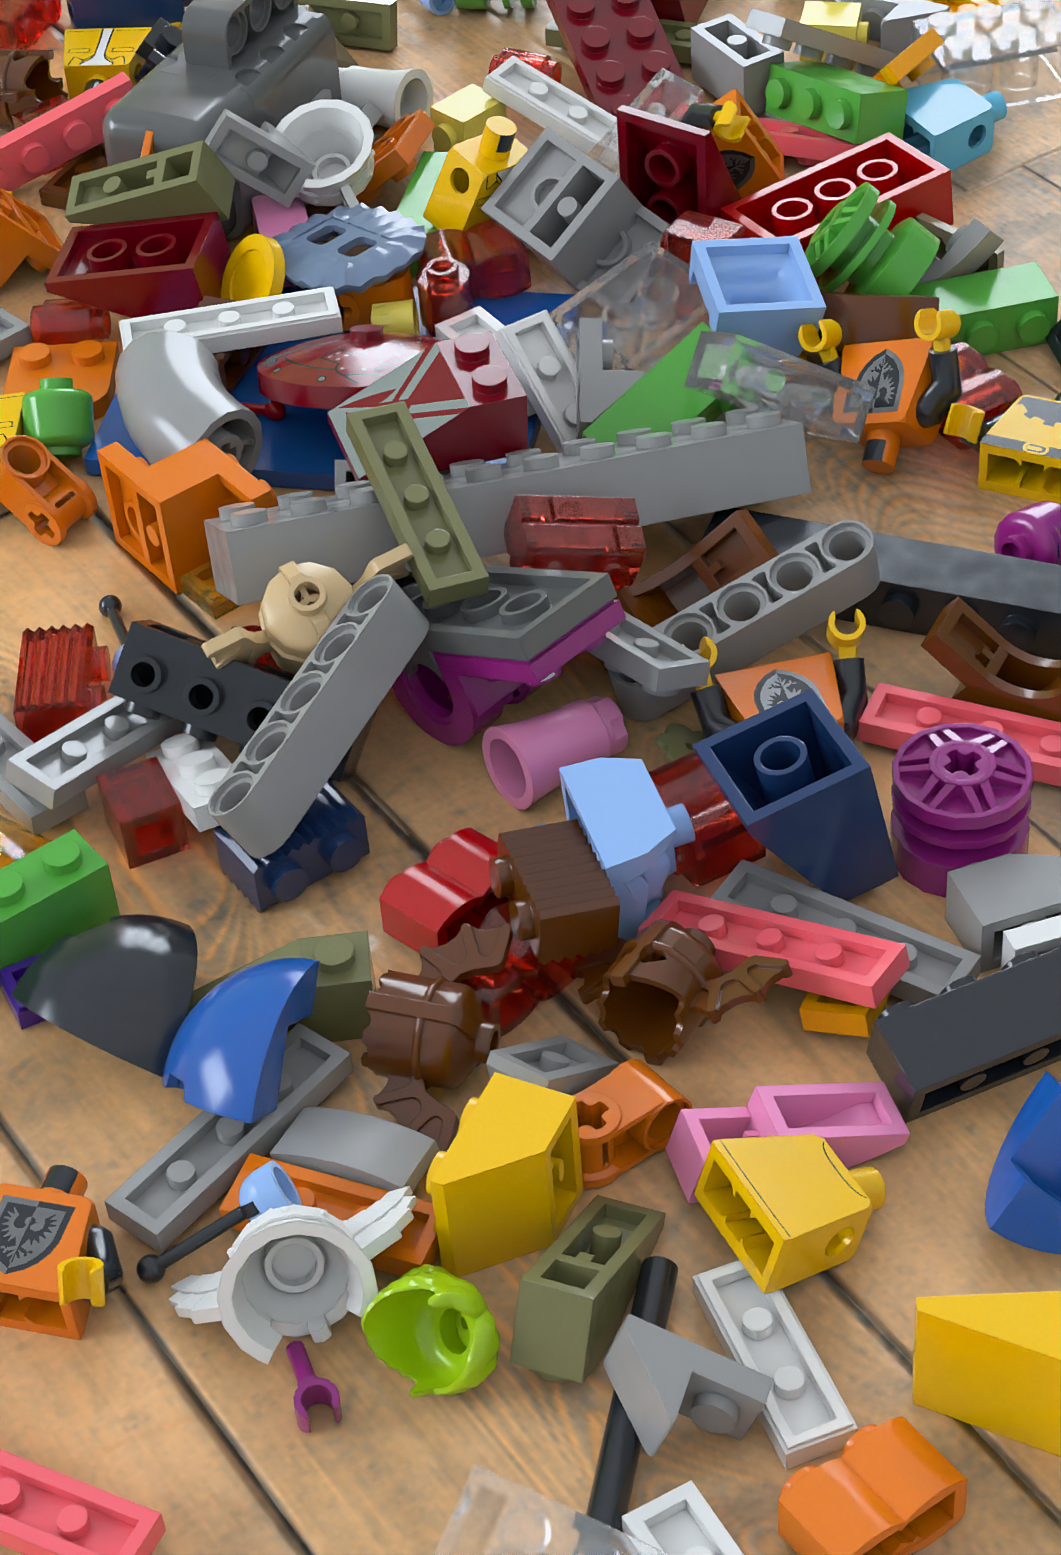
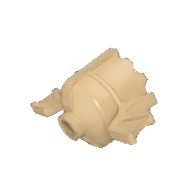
[201,543,414,675]

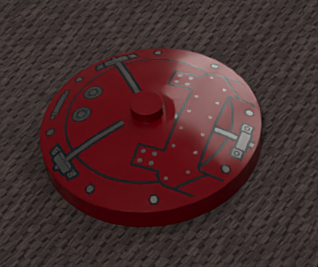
[257,324,444,409]

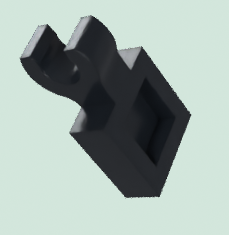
[135,17,183,81]

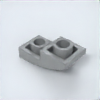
[918,218,1004,284]
[270,1107,440,1192]

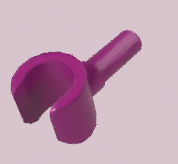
[286,1341,342,1433]

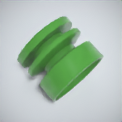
[804,182,940,295]

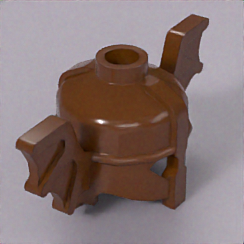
[0,49,68,130]
[572,920,793,1066]
[361,923,514,1152]

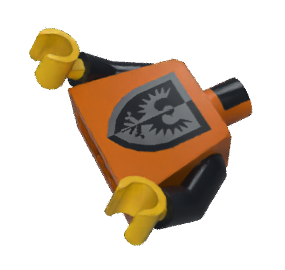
[680,88,785,199]
[798,308,963,474]
[682,609,868,740]
[0,1165,123,1340]

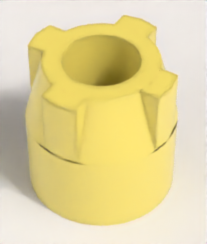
[371,299,420,334]

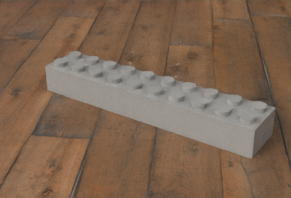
[203,407,812,605]

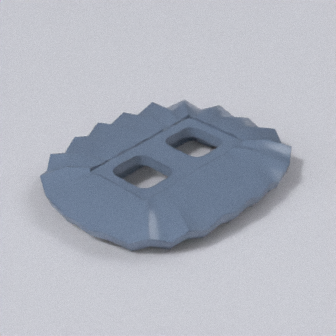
[272,203,426,296]

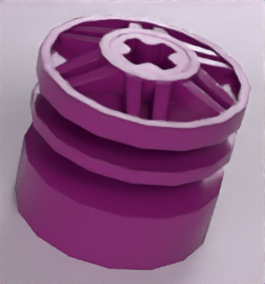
[890,723,1033,898]

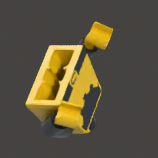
[943,393,1061,504]

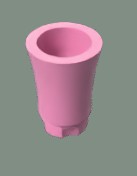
[482,696,629,810]

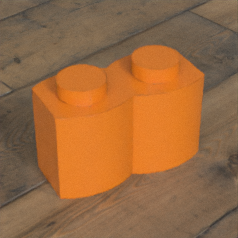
[778,1416,968,1555]

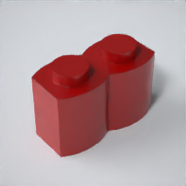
[379,827,510,953]

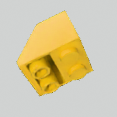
[426,1072,584,1278]

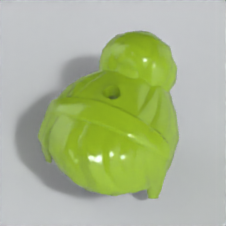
[361,1264,500,1398]

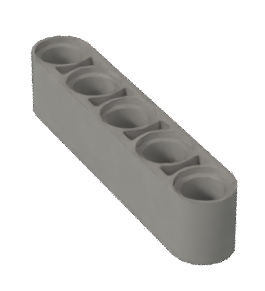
[607,520,880,722]
[207,574,429,858]

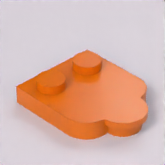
[335,109,435,207]
[3,340,120,420]

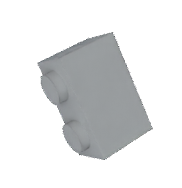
[690,13,784,116]

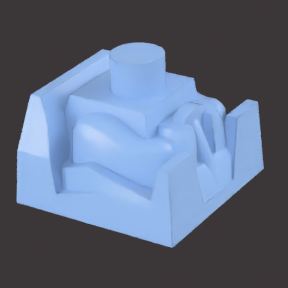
[689,236,827,360]
[559,757,695,941]

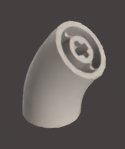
[115,331,263,474]

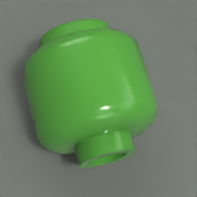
[22,378,95,459]

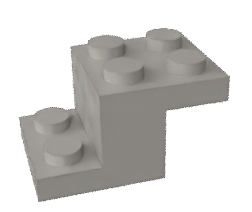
[481,127,685,322]

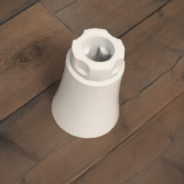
[338,65,433,129]

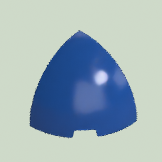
[162,958,320,1123]
[985,1071,1061,1254]

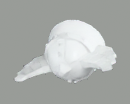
[276,99,375,249]
[168,1186,418,1365]

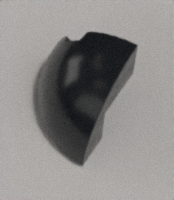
[11,914,198,1077]

